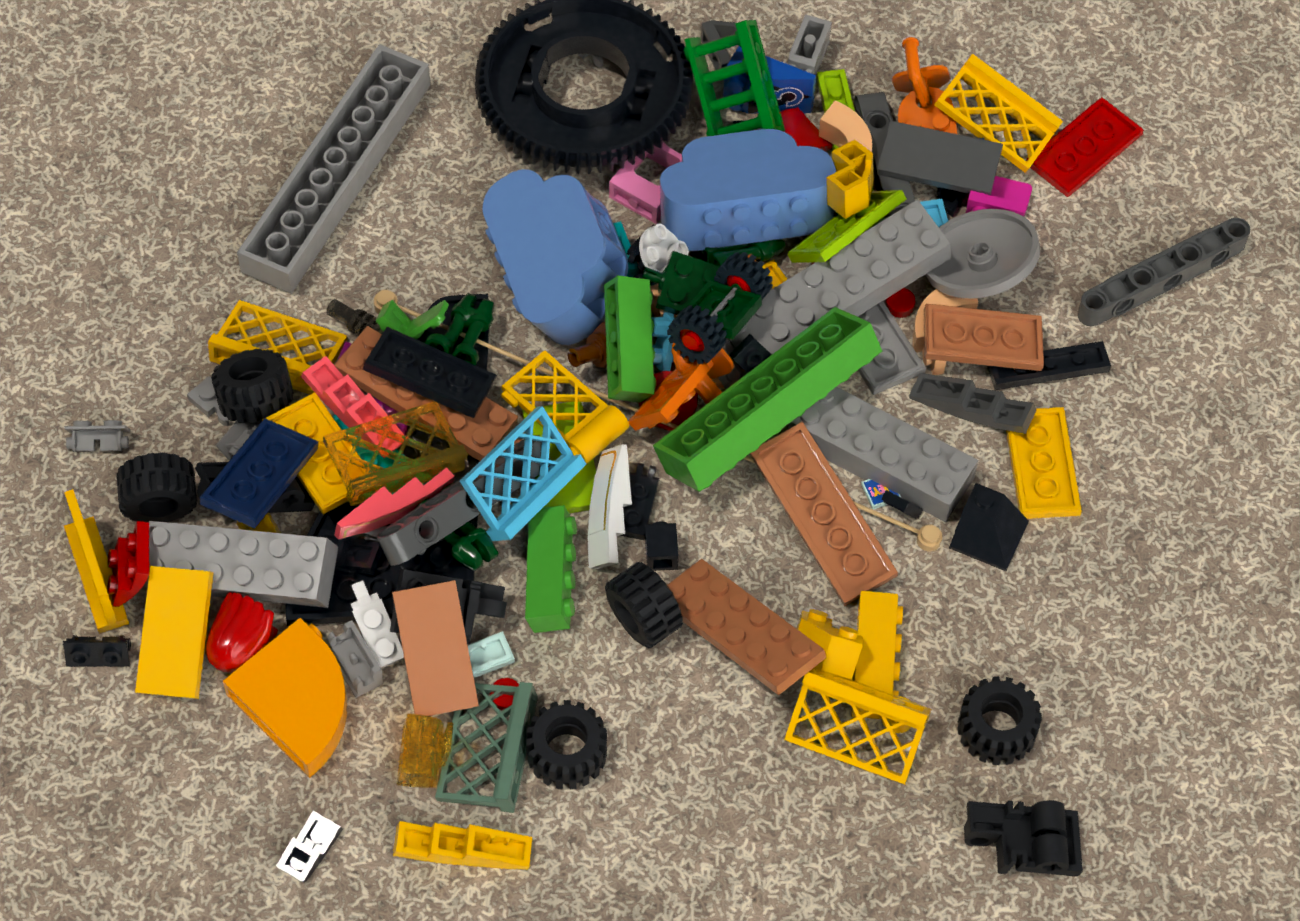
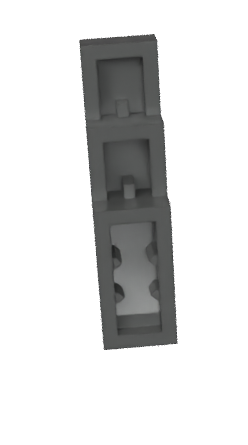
[909,373,1036,434]

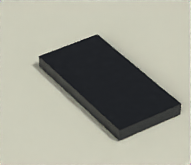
[363,327,497,418]

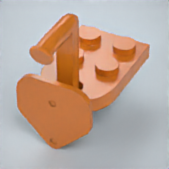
[892,37,959,135]
[628,343,734,431]

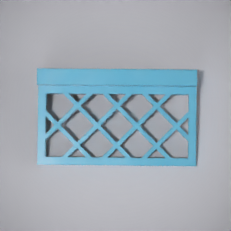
[460,406,586,541]

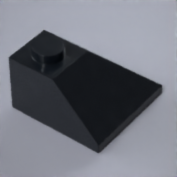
[949,483,1029,571]

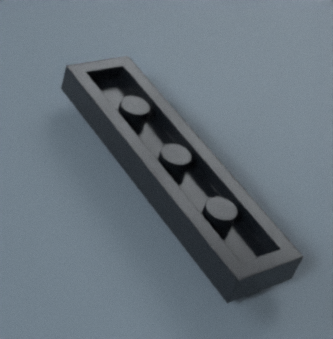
[987,341,1111,390]

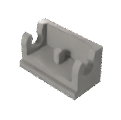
[328,620,384,698]

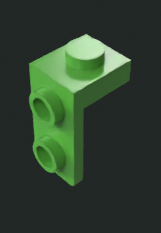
[376,300,449,340]

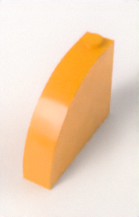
[223,618,347,778]

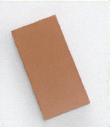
[924,303,1044,371]
[392,580,479,718]

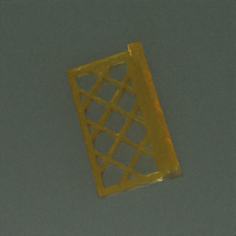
[323,401,468,506]

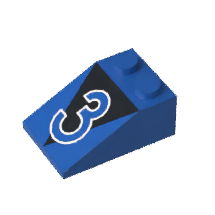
[723,46,816,114]

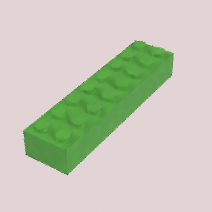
[653,307,882,492]

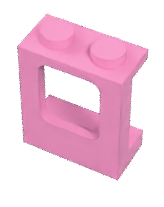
[609,142,682,224]

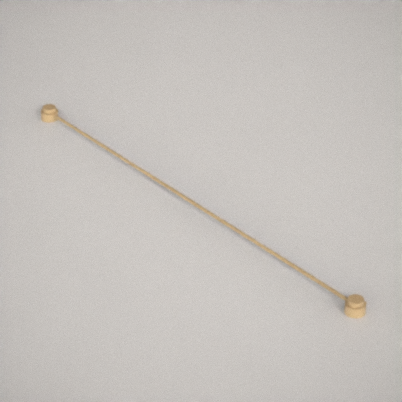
[374,290,942,552]

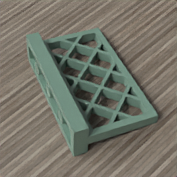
[435,682,538,813]

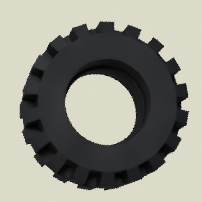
[211,349,294,423]
[116,452,197,522]
[605,562,683,648]
[957,676,1042,765]
[526,700,607,790]

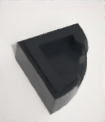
[937,187,966,217]
[882,490,923,519]

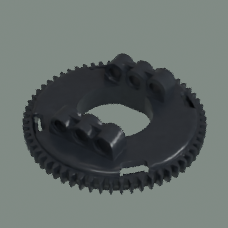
[475,0,693,174]

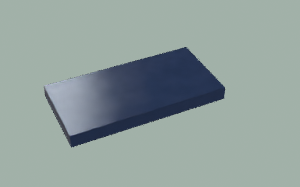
[200,418,318,529]

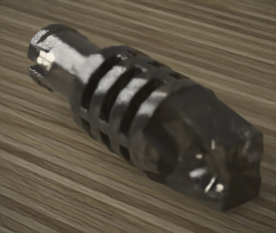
[326,299,383,337]

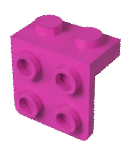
[966,176,1032,217]

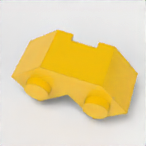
[826,140,874,219]
[796,609,863,680]

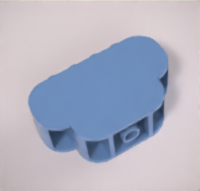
[660,129,836,251]
[483,169,629,345]

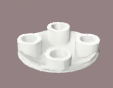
[639,224,689,272]

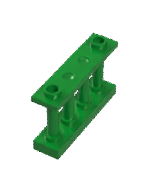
[684,20,785,137]

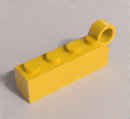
[851,591,911,733]

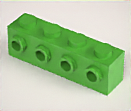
[604,275,656,403]
[525,505,577,633]

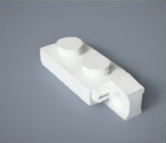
[351,580,404,668]

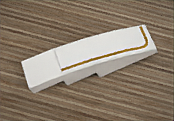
[588,444,632,569]

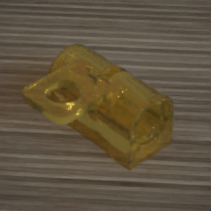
[396,713,453,788]

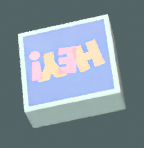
[861,479,901,509]

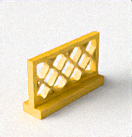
[934,53,1063,173]
[208,300,347,394]
[64,489,129,634]
[784,667,932,784]

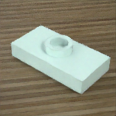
[468,631,515,678]

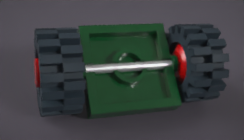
[667,252,773,364]

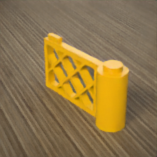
[501,350,629,466]

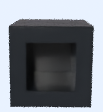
[645,521,679,571]

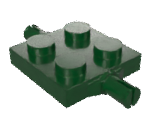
[642,251,719,315]

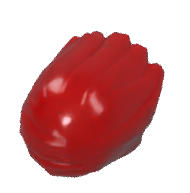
[205,592,278,673]

